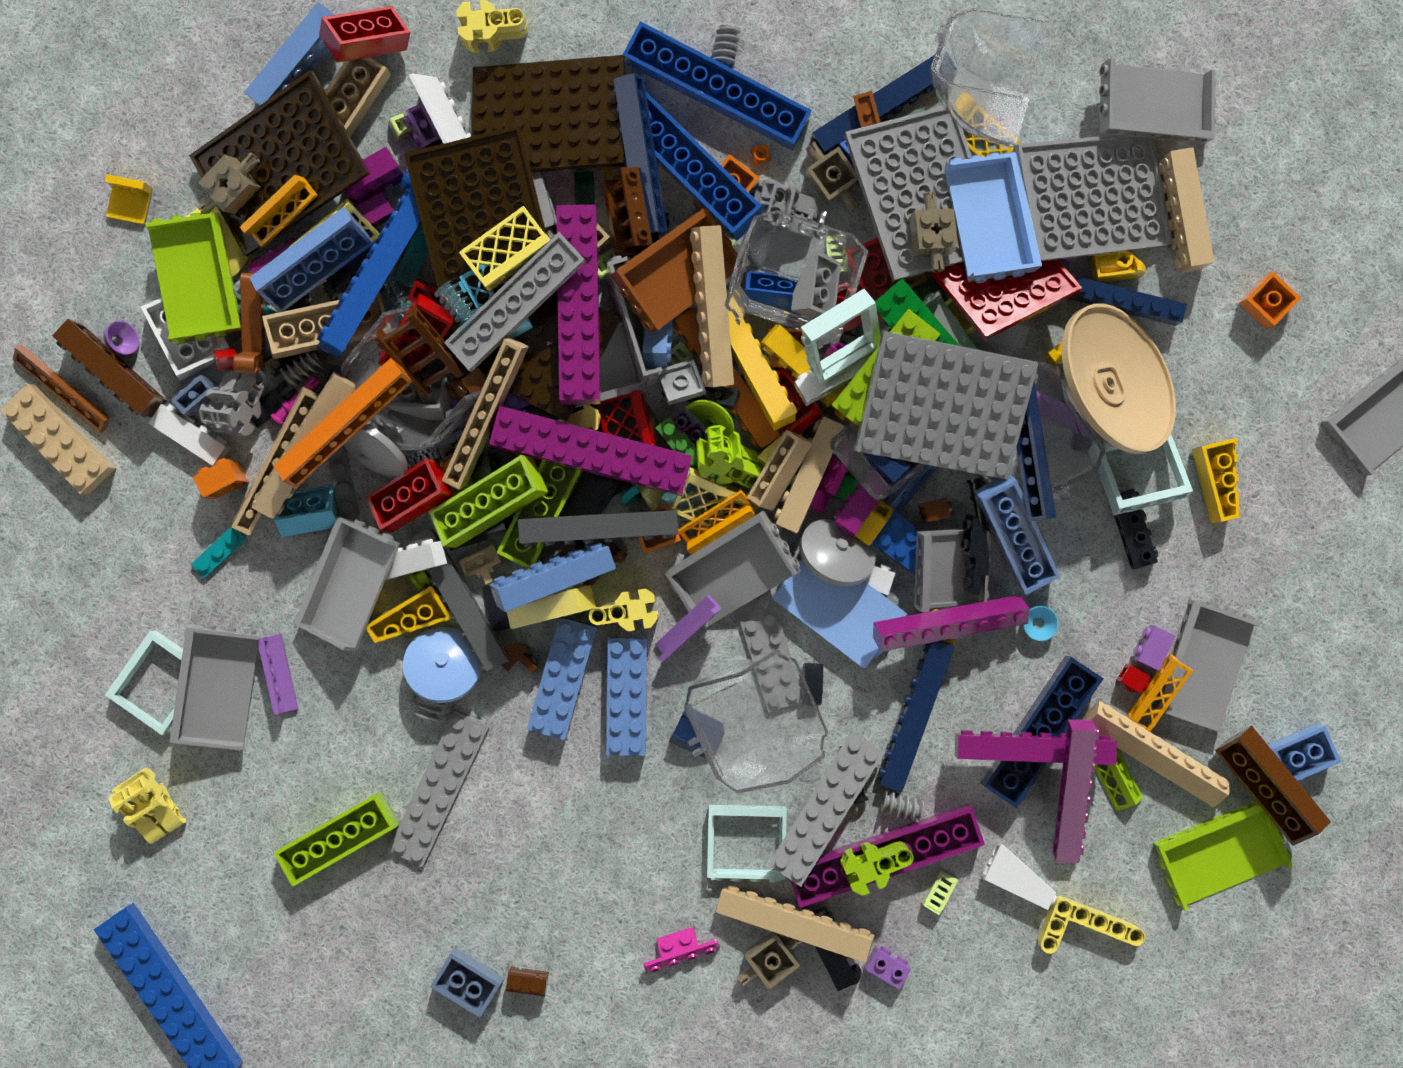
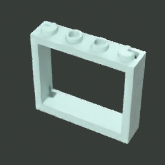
[801,289,881,384]
[1091,435,1193,515]
[105,630,183,735]
[707,805,787,883]

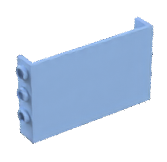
[944,152,1042,283]
[772,558,907,669]

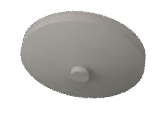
[343,424,408,480]
[799,519,875,587]

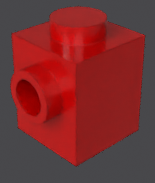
[1116,664,1151,694]

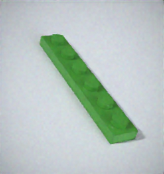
[655,416,739,516]

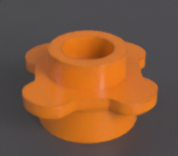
[750,144,772,165]

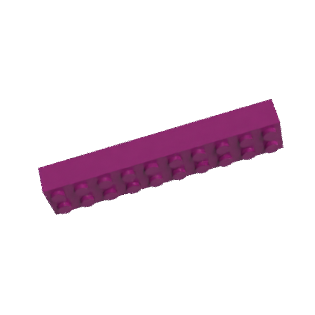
[556,205,601,405]
[489,406,692,497]
[790,804,985,908]

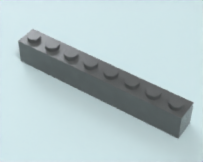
[518,510,678,547]
[410,527,510,672]

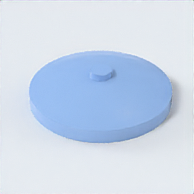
[403,627,482,703]

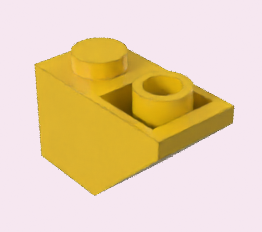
[854,500,894,546]

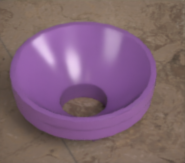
[103,321,139,356]

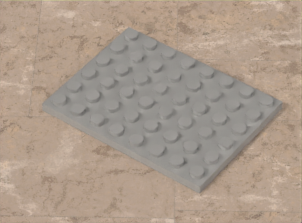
[844,104,972,282]
[1014,135,1173,262]
[854,330,1038,480]

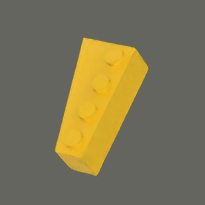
[1191,438,1239,524]
[366,584,452,643]

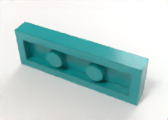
[393,227,428,288]
[191,526,247,578]

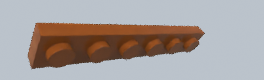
[12,344,110,433]

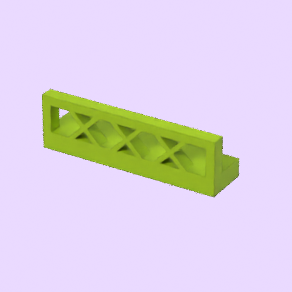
[1094,748,1143,811]

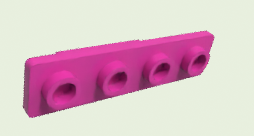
[809,437,853,513]
[643,927,720,973]

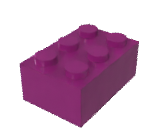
[345,147,404,204]

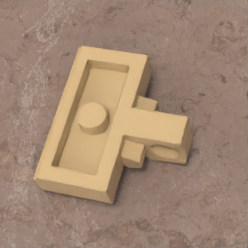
[458,544,502,585]

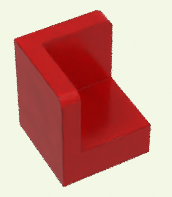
[213,348,237,374]

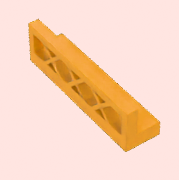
[240,175,318,247]
[678,490,755,555]
[1126,653,1193,732]

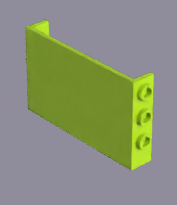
[145,212,242,344]
[1153,801,1293,911]

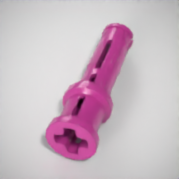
[270,375,321,426]

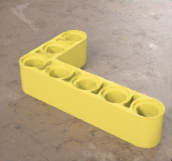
[1037,896,1145,954]

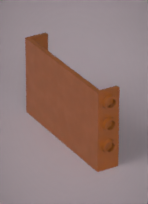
[610,207,746,334]

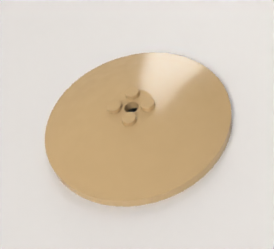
[1062,304,1176,454]

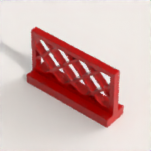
[597,390,656,446]

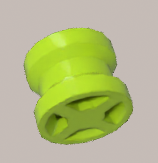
[409,570,431,591]

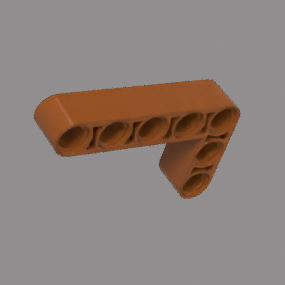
[234,273,265,374]

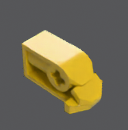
[1090,251,1146,283]

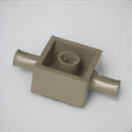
[805,142,860,212]
[197,152,261,214]
[909,191,958,272]
[737,932,804,990]

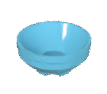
[1023,606,1059,641]

